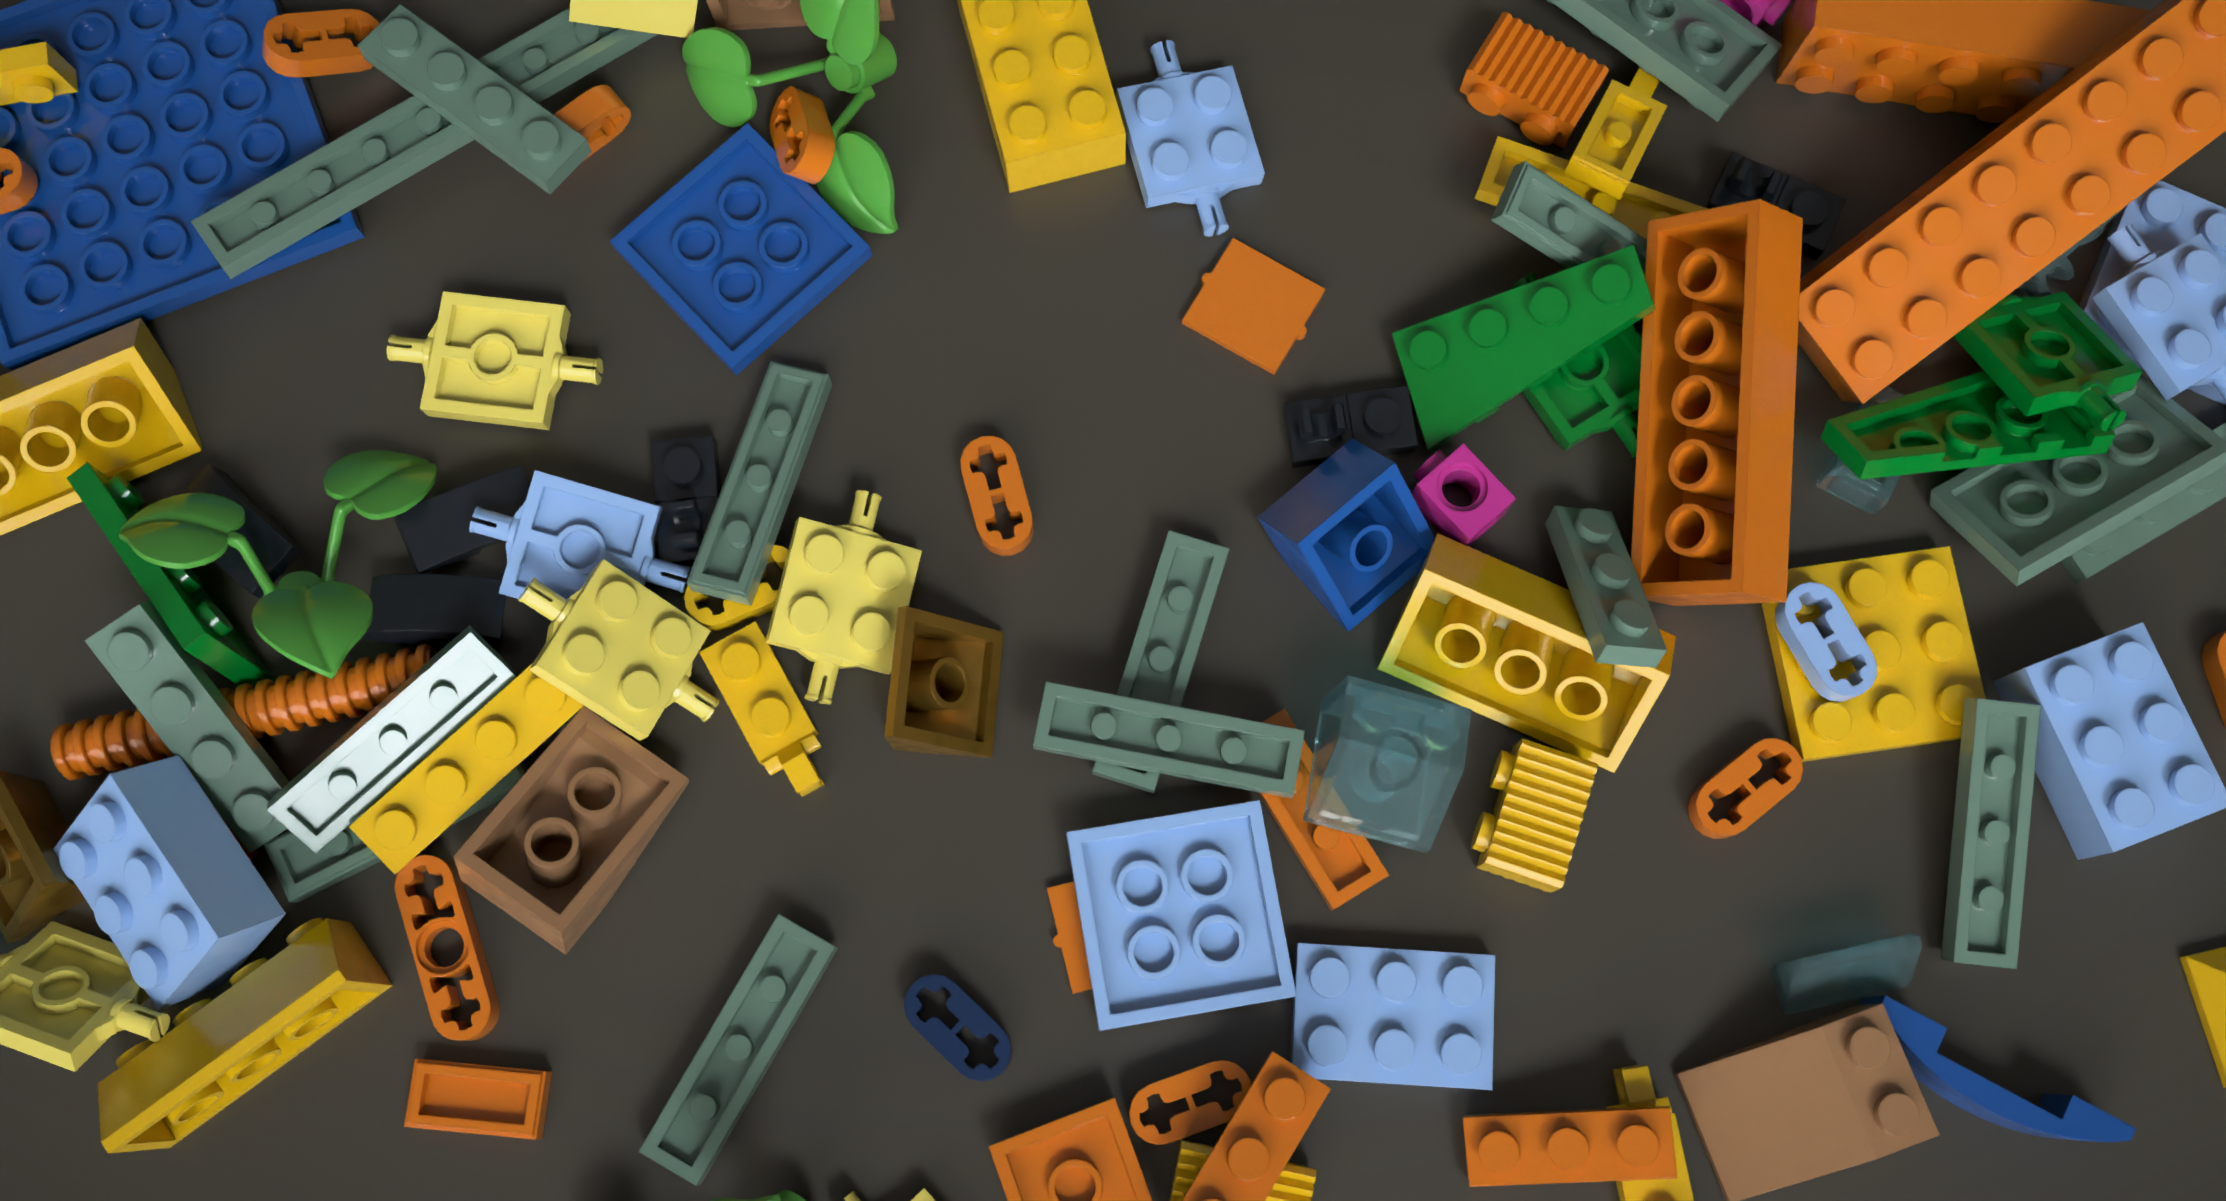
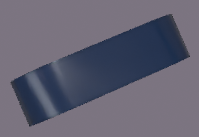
[904,974,1013,1082]

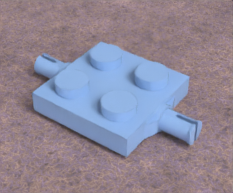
[1115,40,1265,237]
[2092,223,2226,401]
[469,470,691,599]

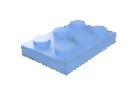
[1290,943,1495,1090]

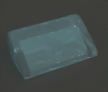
[1770,933,1922,1014]

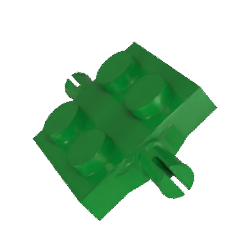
[1512,273,1642,459]
[1953,291,2142,432]

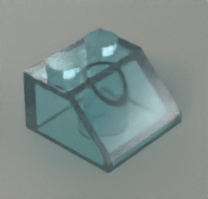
[1303,675,1472,853]

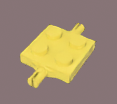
[386,291,603,430]
[765,490,922,705]
[518,559,720,741]
[0,921,170,1072]

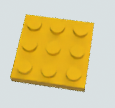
[1761,546,1986,762]

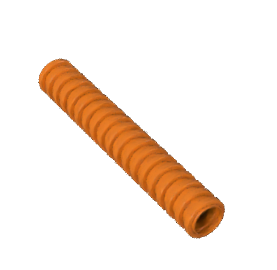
[50,644,437,780]

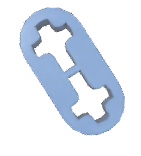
[1775,582,1877,702]

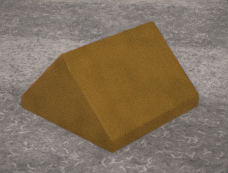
[884,606,1004,758]
[0,770,85,944]

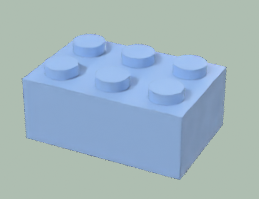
[1993,622,2226,860]
[53,755,286,1010]

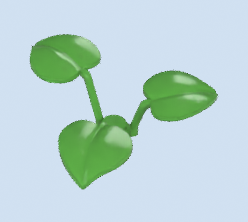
[682,0,899,234]
[118,450,437,679]

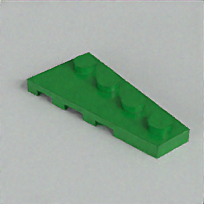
[1392,245,1656,453]
[1821,371,2116,480]
[67,462,275,687]

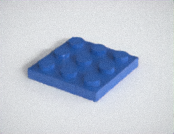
[610,123,873,376]

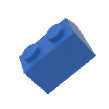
[1257,438,1435,632]

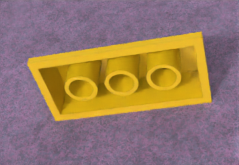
[0,318,203,536]
[1377,533,1676,773]
[98,918,393,1154]

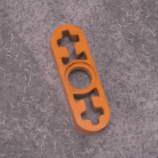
[394,855,500,1041]

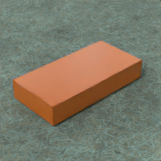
[404,1059,552,1140]

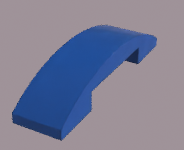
[1859,995,2136,1142]

